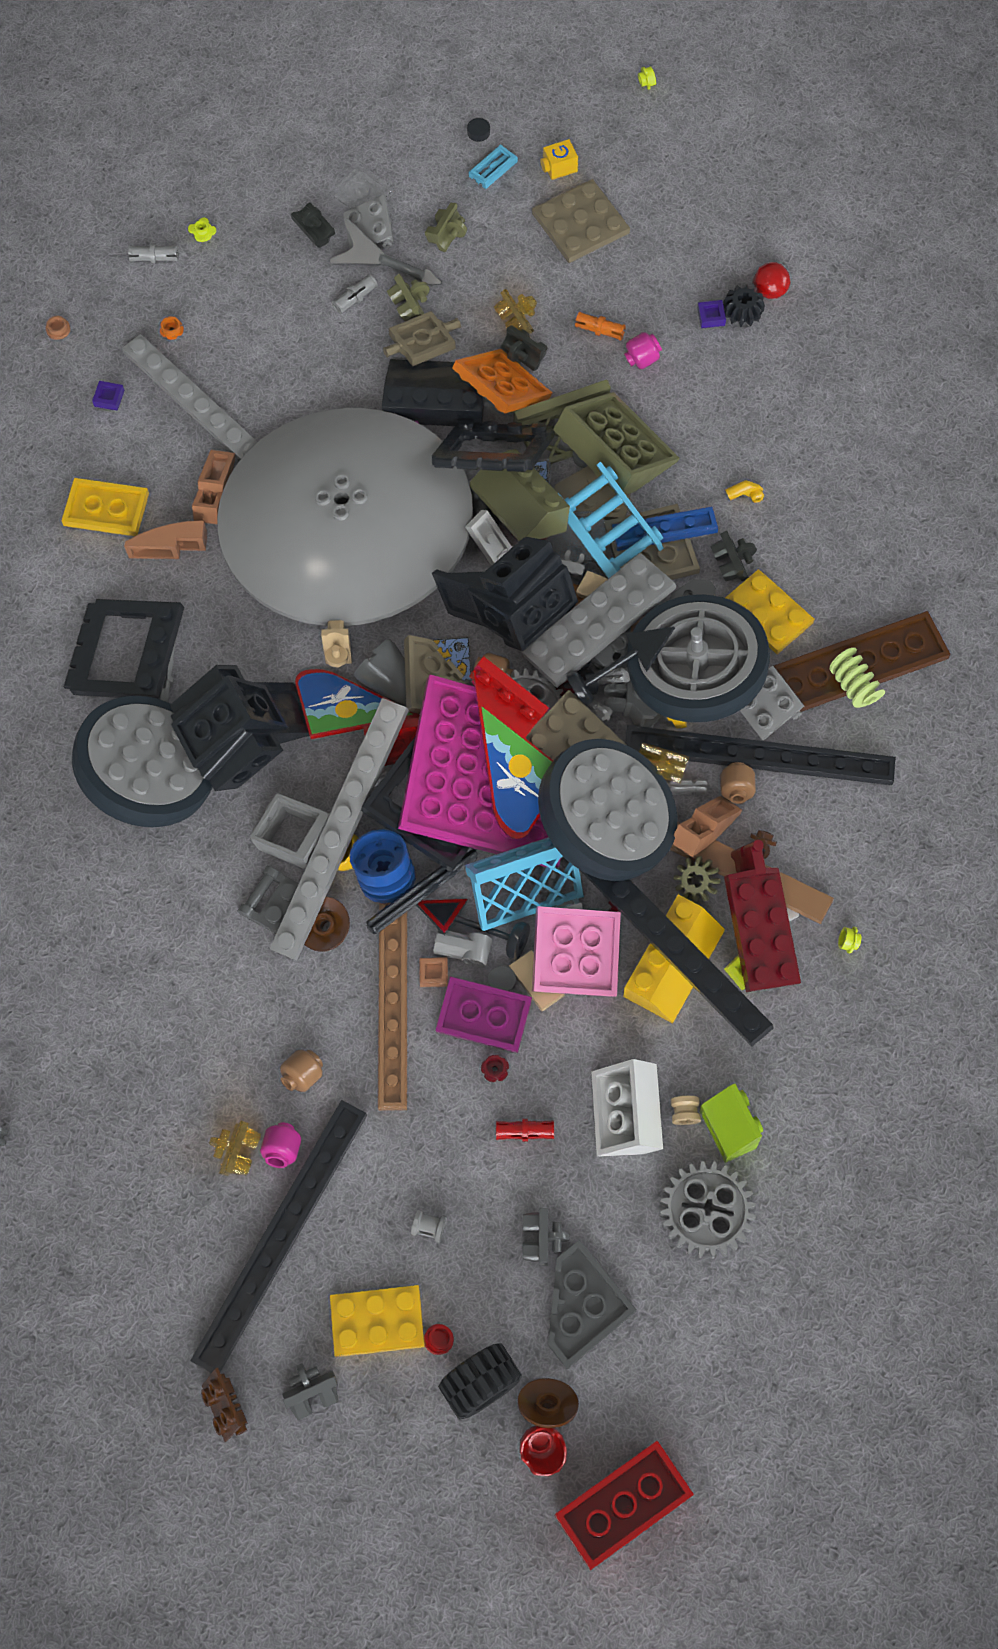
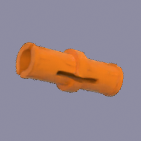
[575,311,626,341]

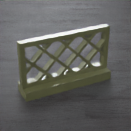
[513,379,611,469]

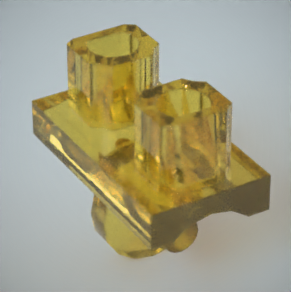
[494,289,537,334]
[639,743,689,784]
[209,1121,261,1176]

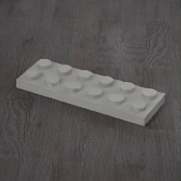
[522,553,676,688]

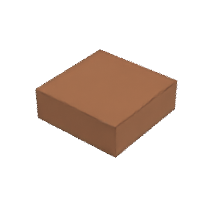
[420,957,448,987]

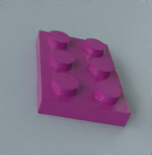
[435,976,532,1053]

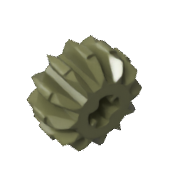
[673,856,721,903]

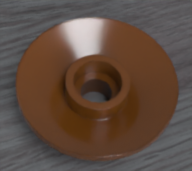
[304,897,350,952]
[518,1378,579,1428]

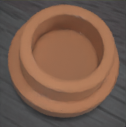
[46,316,70,340]

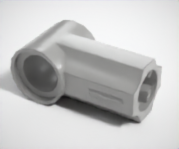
[433,930,493,968]

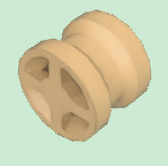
[671,1096,701,1125]

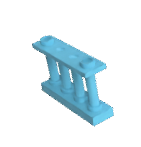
[558,462,664,579]

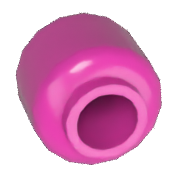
[624,332,662,369]
[260,1122,301,1168]

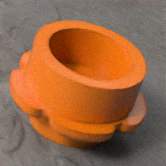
[160,316,184,340]

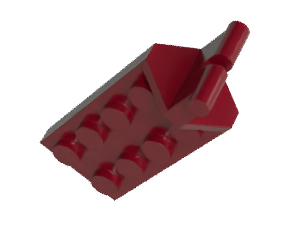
[724,840,801,993]

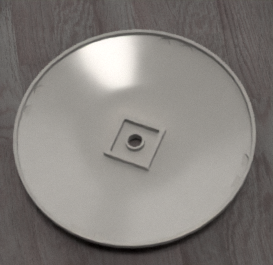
[217,408,473,626]

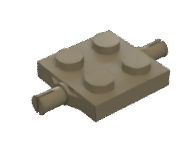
[383,311,461,366]

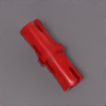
[496,1118,554,1142]

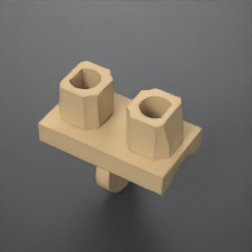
[321,620,352,667]

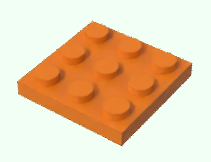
[452,349,553,414]

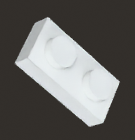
[465,510,512,565]

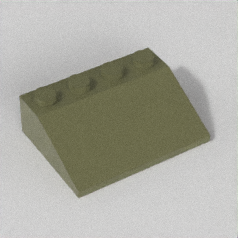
[553,392,680,495]

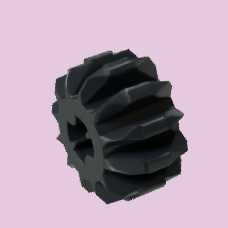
[723,284,765,327]

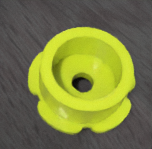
[638,66,656,90]
[838,926,862,954]

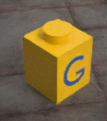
[540,139,578,180]

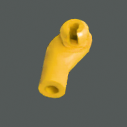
[725,480,764,503]

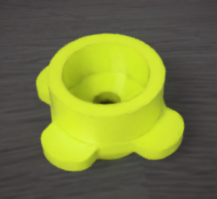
[188,217,216,242]

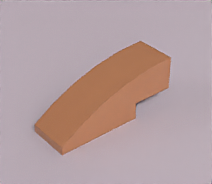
[192,450,235,524]
[124,521,207,559]
[673,796,742,857]

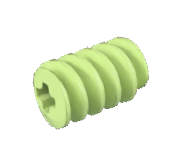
[829,648,885,708]

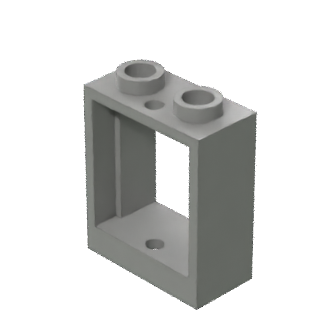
[250,793,330,869]

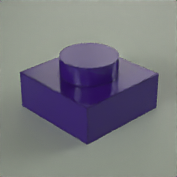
[697,300,726,328]
[92,381,125,411]

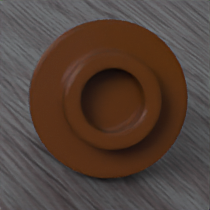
[750,830,777,859]

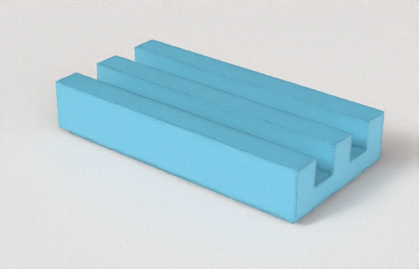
[469,145,518,189]

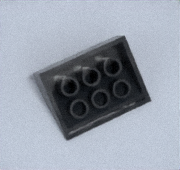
[382,359,485,426]

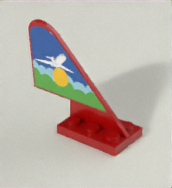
[469,656,554,839]
[295,669,420,766]

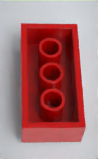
[554,1440,694,1571]

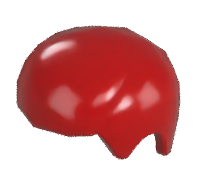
[752,262,791,299]
[519,1425,567,1477]

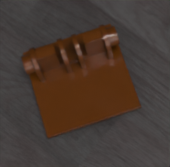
[201,1368,248,1442]

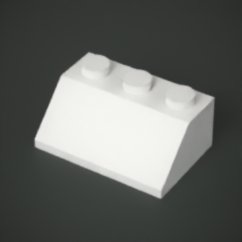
[591,1059,663,1156]

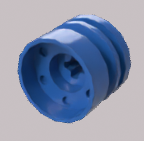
[350,829,416,904]

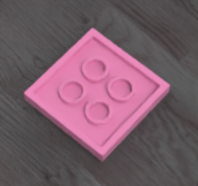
[532,906,621,997]

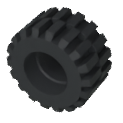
[438,1343,522,1419]

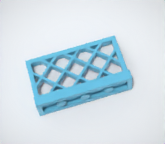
[465,837,584,931]

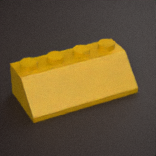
[623,894,725,1023]

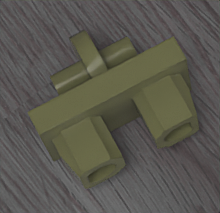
[425,202,467,252]
[387,273,430,321]

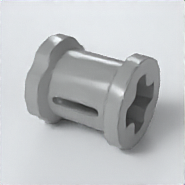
[411,1210,447,1243]

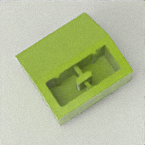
[699,1084,763,1163]

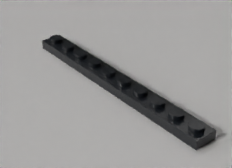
[625,725,896,785]
[579,869,774,1047]
[190,1100,367,1373]

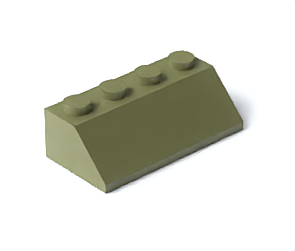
[470,449,570,541]

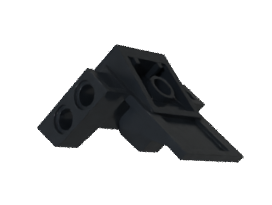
[432,537,578,652]
[170,665,310,791]

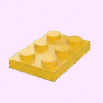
[61,478,149,536]
[725,569,815,654]
[330,1285,425,1357]

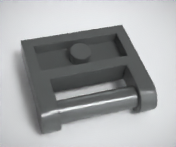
[237,866,299,934]

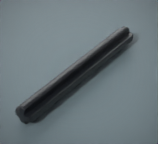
[366,848,478,934]

